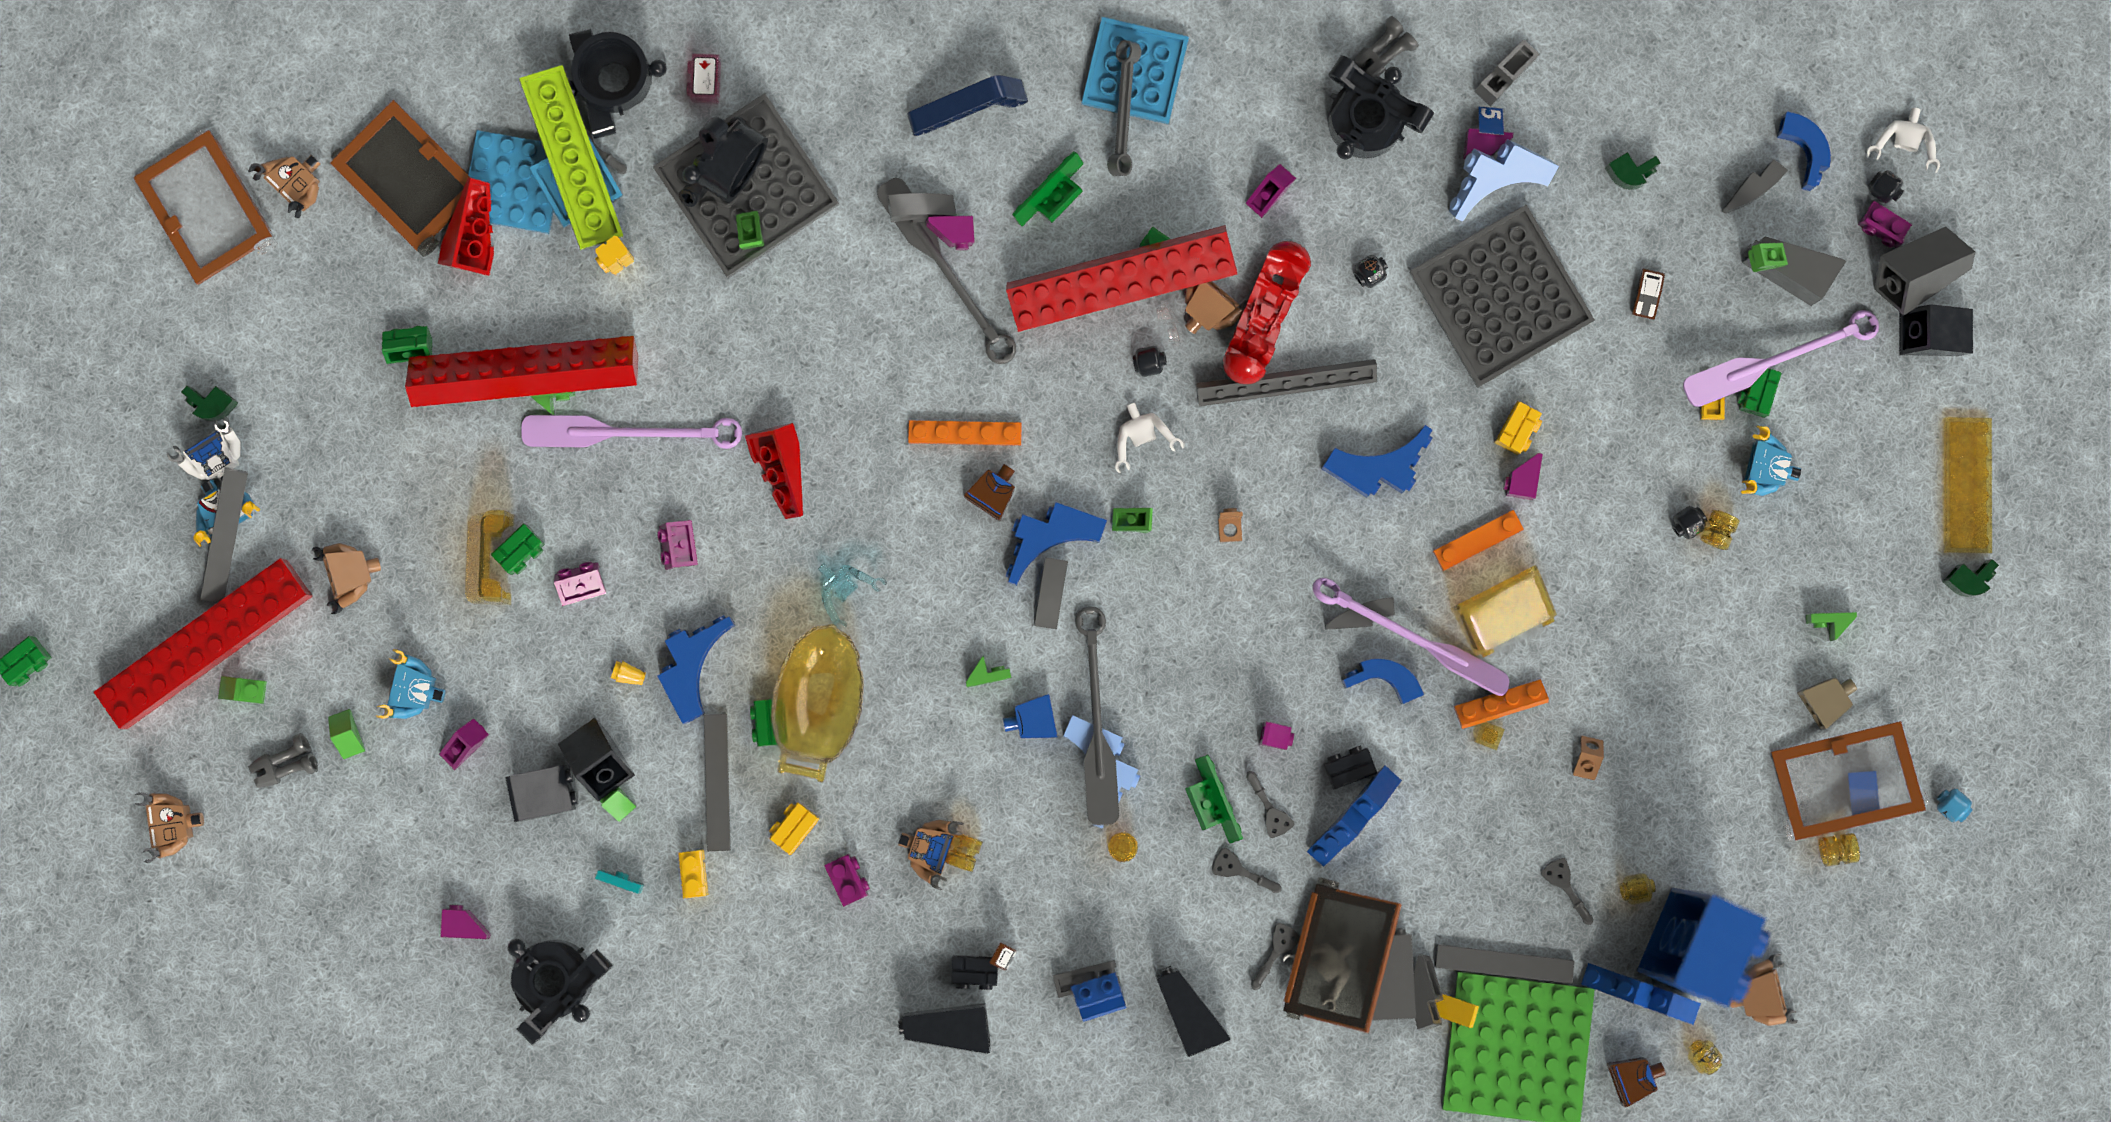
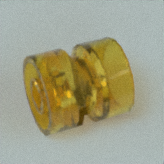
[1700,510,1740,551]
[1108,832,1138,862]
[1819,833,1860,867]
[945,834,983,872]

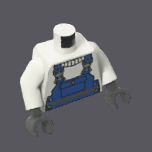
[167,416,241,482]

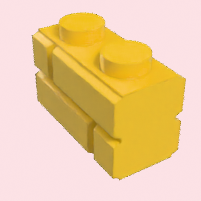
[594,235,634,275]
[1494,401,1542,455]
[769,802,820,855]
[678,850,709,899]

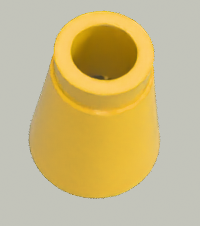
[611,660,646,685]

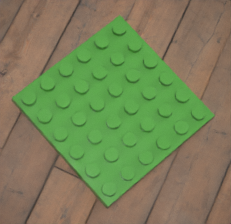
[1442,972,1595,1122]

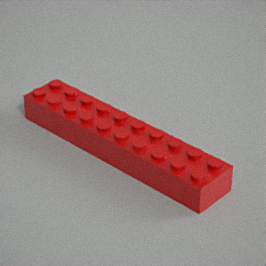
[1006,225,1238,332]
[405,336,639,407]
[93,558,313,729]

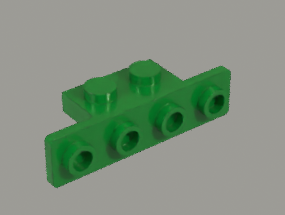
[1012,151,1084,227]
[1185,754,1243,844]

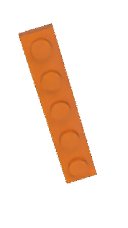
[908,420,1022,446]

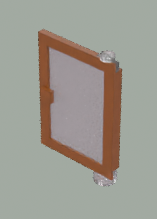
[133,129,277,285]
[1771,721,1929,842]

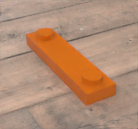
[1433,510,1524,571]

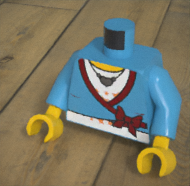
[193,480,260,547]

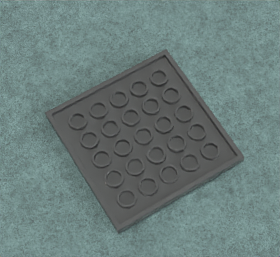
[653,93,840,278]
[1409,205,1595,388]

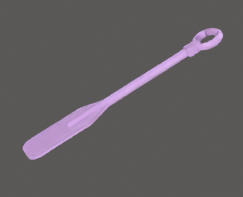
[1683,310,1879,407]
[521,415,742,449]
[1312,578,1509,696]

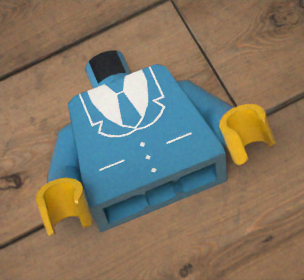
[1741,425,1801,496]
[376,649,446,719]

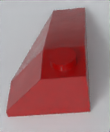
[437,177,494,276]
[745,423,803,519]

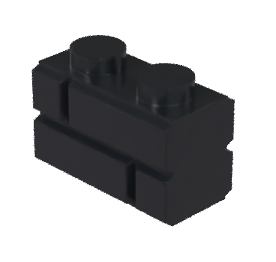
[1324,745,1378,789]
[951,955,998,990]

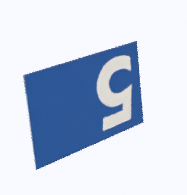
[1478,106,1504,135]

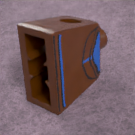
[964,464,1015,521]
[1607,1057,1666,1108]

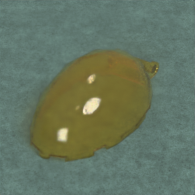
[770,624,864,782]

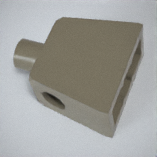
[1797,678,1857,729]

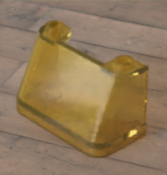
[465,510,515,605]
[1450,565,1557,658]

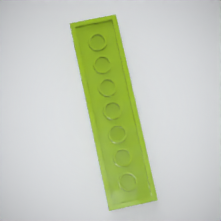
[519,65,623,250]

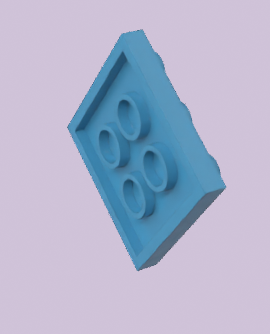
[529,136,623,228]

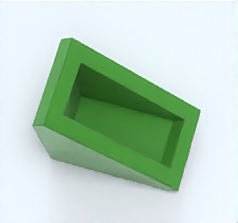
[328,709,365,759]

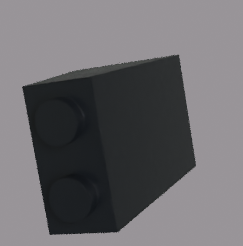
[1155,966,1231,1057]
[898,1003,991,1054]

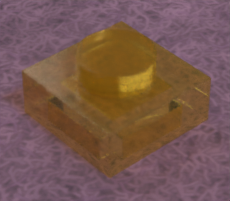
[1475,722,1505,751]

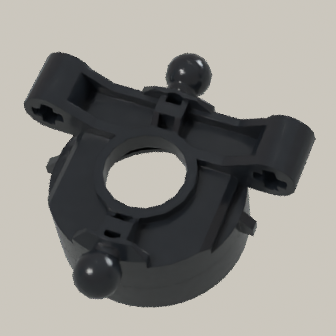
[568,29,667,139]
[1328,55,1434,160]
[679,116,768,207]
[507,938,613,1046]

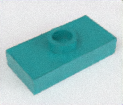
[595,870,644,894]

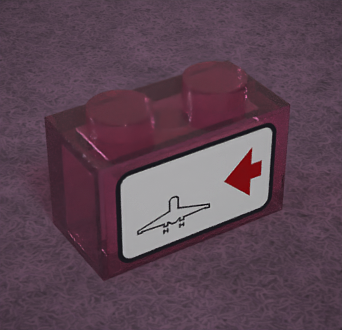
[687,54,721,104]

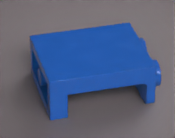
[1071,972,1127,1022]

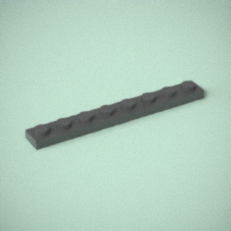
[1196,359,1377,406]

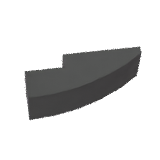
[1474,40,1540,107]
[1722,159,1788,214]
[887,193,957,223]
[1035,557,1068,630]
[1325,597,1395,630]
[1414,955,1444,1030]

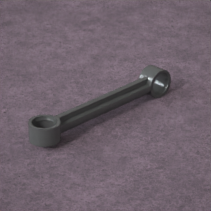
[1107,40,1141,176]

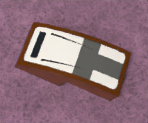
[1632,268,1665,320]
[989,942,1017,971]

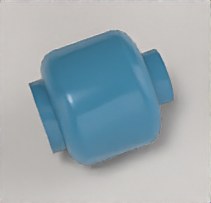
[1937,789,1973,823]

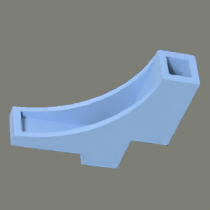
[1448,139,1559,221]
[1063,715,1140,828]

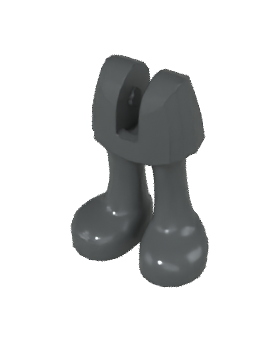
[1354,16,1419,77]
[248,733,318,788]

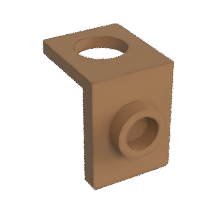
[1218,508,1243,542]
[1573,736,1604,780]

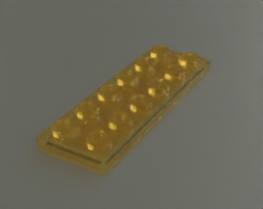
[1944,417,1992,554]

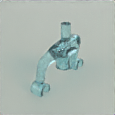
[818,563,887,634]

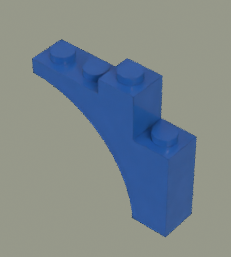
[1321,425,1433,498]
[1006,502,1107,586]
[657,615,736,724]
[1307,765,1402,867]
[1581,963,1701,1025]

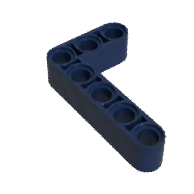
[907,75,1028,136]

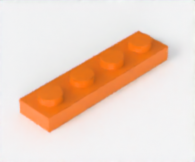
[1454,679,1549,729]

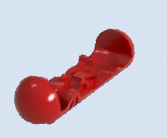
[1223,241,1311,384]

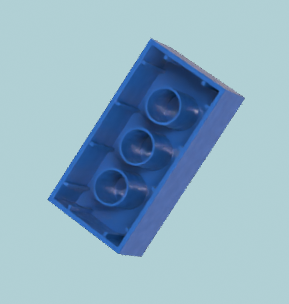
[1636,887,1770,1008]

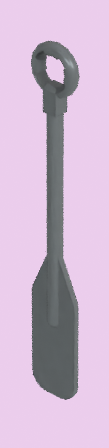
[877,178,1016,364]
[1075,606,1119,825]

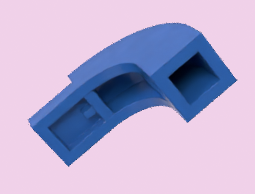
[1777,112,1831,191]
[1341,659,1424,704]

